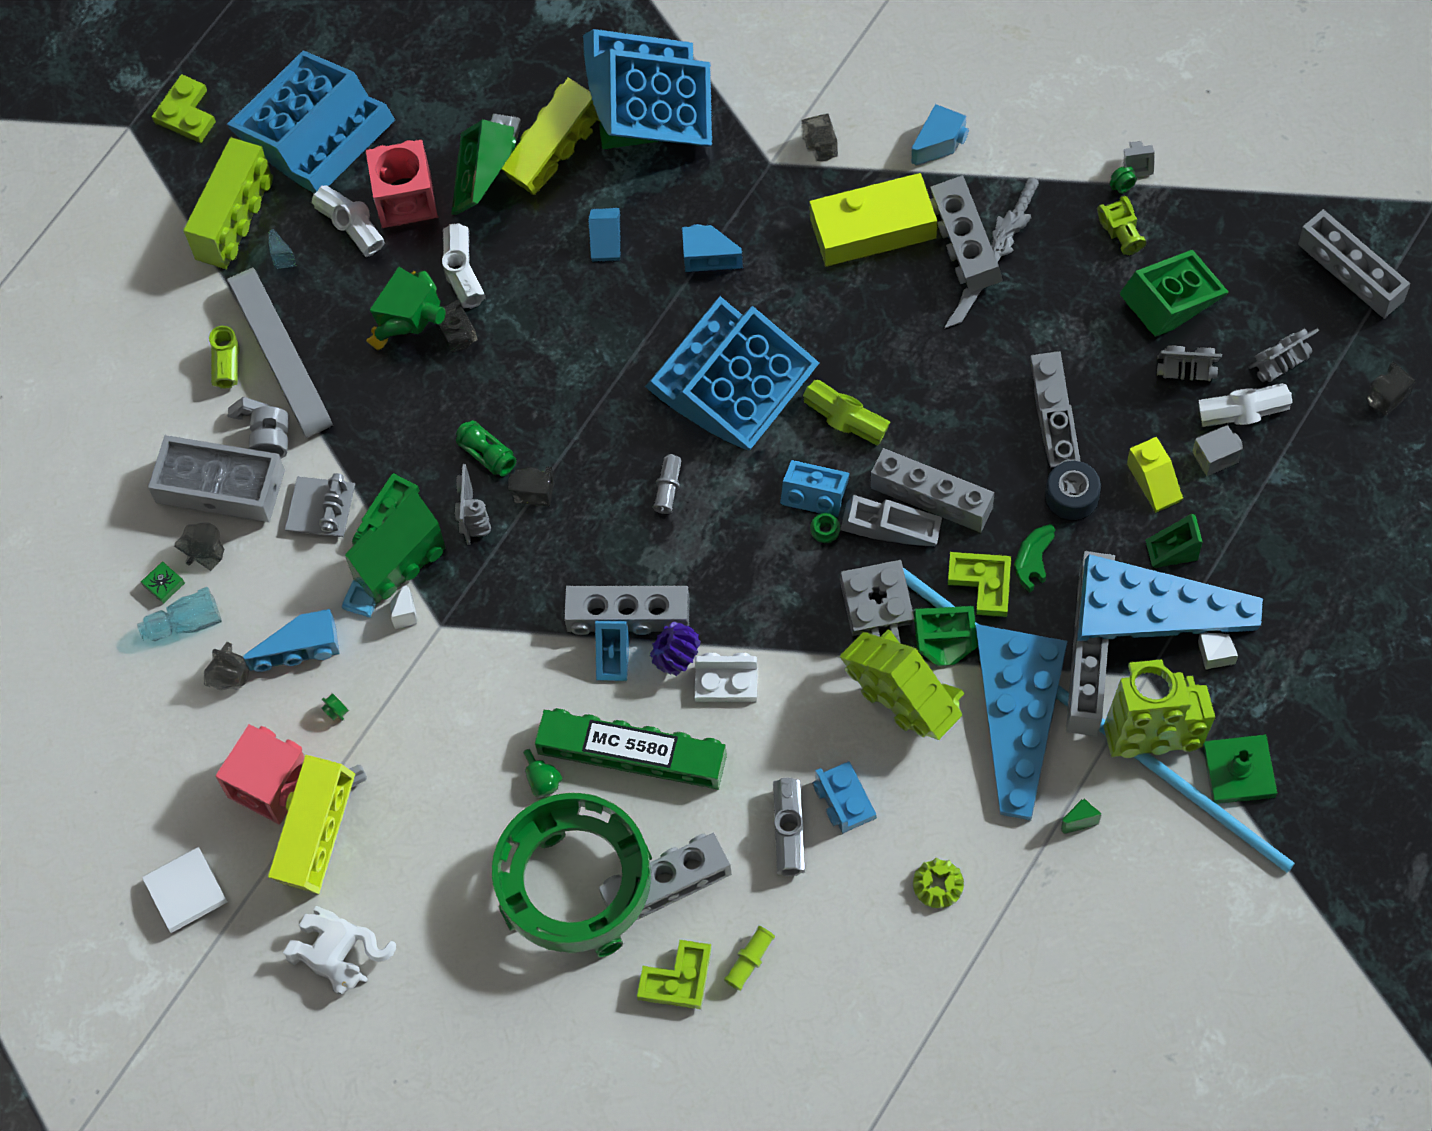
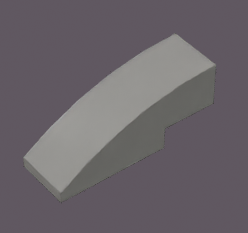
[841,495,942,546]

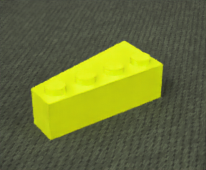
[501,78,601,195]

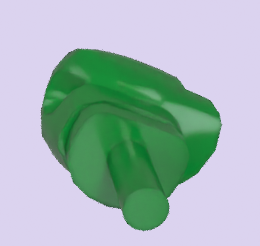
[523,749,562,798]

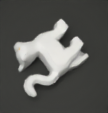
[283,906,396,995]

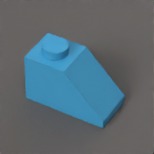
[911,104,969,165]
[682,224,743,272]

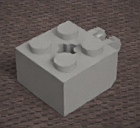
[839,560,914,643]

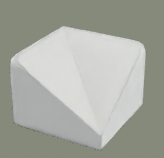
[390,585,418,629]
[1198,633,1238,669]

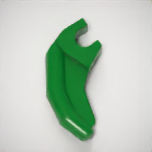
[1014,524,1055,593]

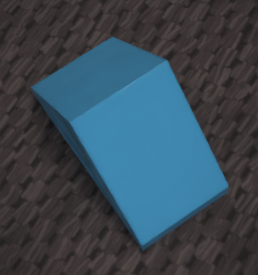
[589,208,620,261]
[595,621,630,681]

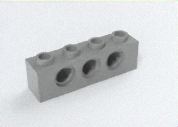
[930,175,1003,293]
[1298,209,1410,318]
[871,448,994,533]
[565,586,690,635]
[599,832,732,920]

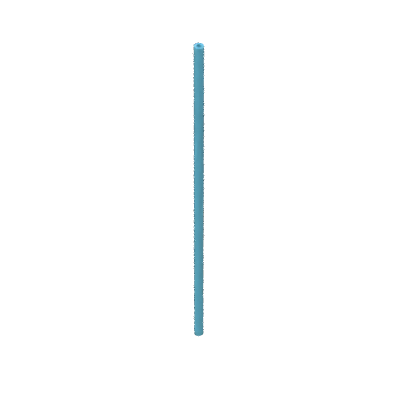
[903,568,1295,873]

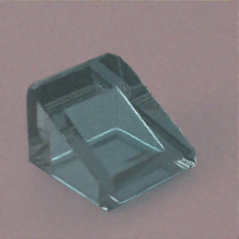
[268,229,297,269]

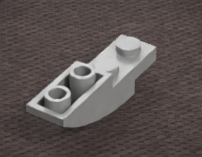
[1030,351,1080,468]

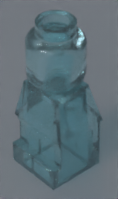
[137,587,222,641]

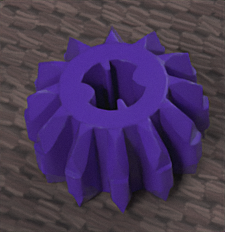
[650,622,701,676]

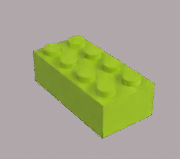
[183,137,273,269]

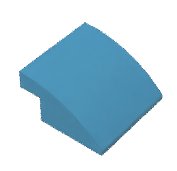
[583,29,712,147]
[227,50,395,193]
[645,296,819,451]

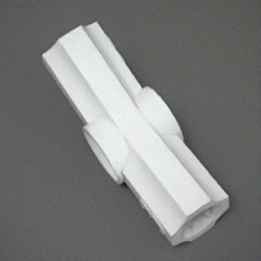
[311,185,385,257]
[442,224,486,309]
[1199,383,1292,427]

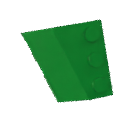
[345,486,446,604]

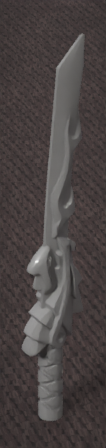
[944,177,1039,328]

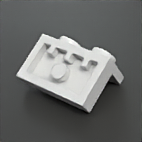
[695,653,758,702]

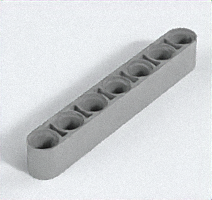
[227,267,333,438]

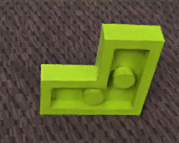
[152,74,215,143]
[948,552,1011,617]
[637,940,712,1009]

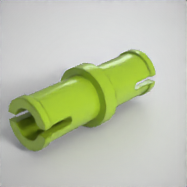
[724,926,775,991]

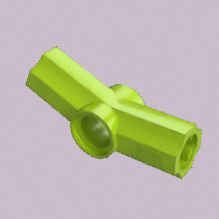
[803,380,890,446]

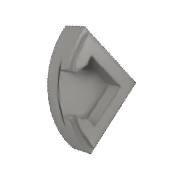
[228,397,269,420]

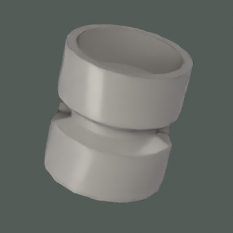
[249,406,289,459]

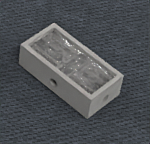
[148,435,285,522]

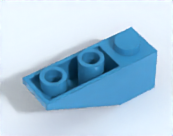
[243,609,340,672]

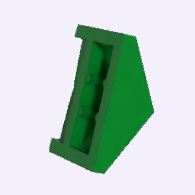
[913,606,978,666]

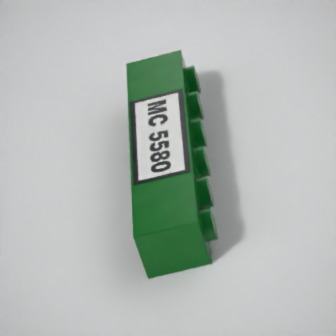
[535,708,727,790]

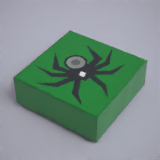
[141,561,185,604]

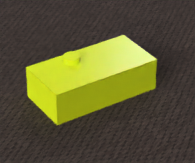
[810,173,937,266]
[268,754,355,894]

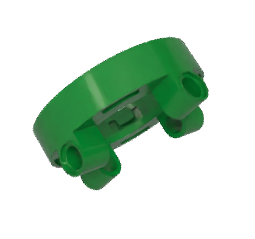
[492,793,652,957]

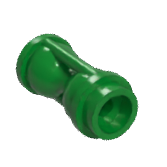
[456,421,517,477]

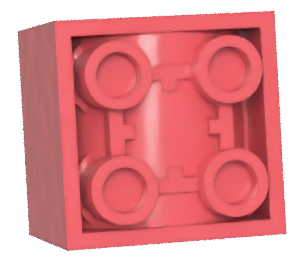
[366,140,438,228]
[215,724,305,825]

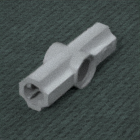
[773,777,805,877]

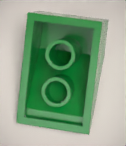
[451,119,516,215]
[1119,250,1228,337]

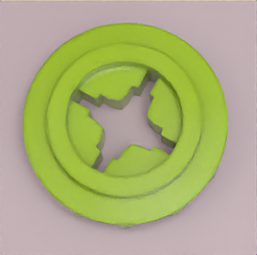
[913,857,964,908]

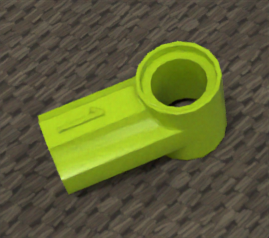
[209,326,240,389]

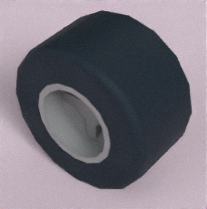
[1045,460,1101,520]

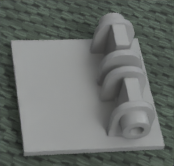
[1248,328,1319,382]
[1157,346,1222,381]
[455,464,491,544]
[285,473,355,538]

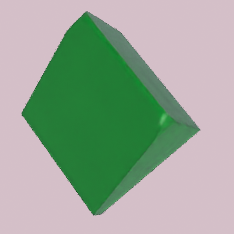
[1061,799,1101,834]

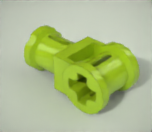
[1097,196,1146,255]

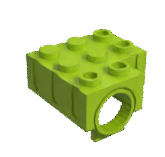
[839,630,964,740]
[1103,660,1215,758]

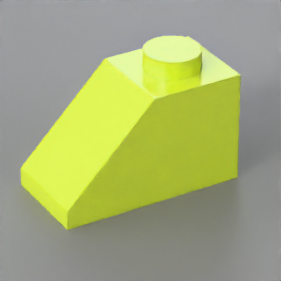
[1127,437,1183,513]

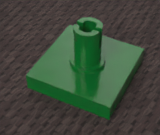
[1203,735,1277,804]

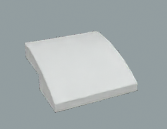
[142,847,227,933]

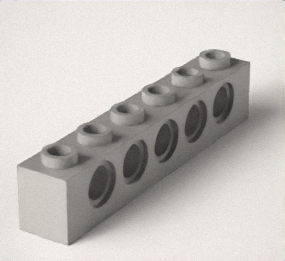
[1066,551,1115,736]

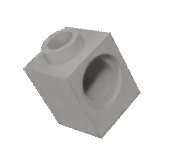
[1193,425,1243,476]

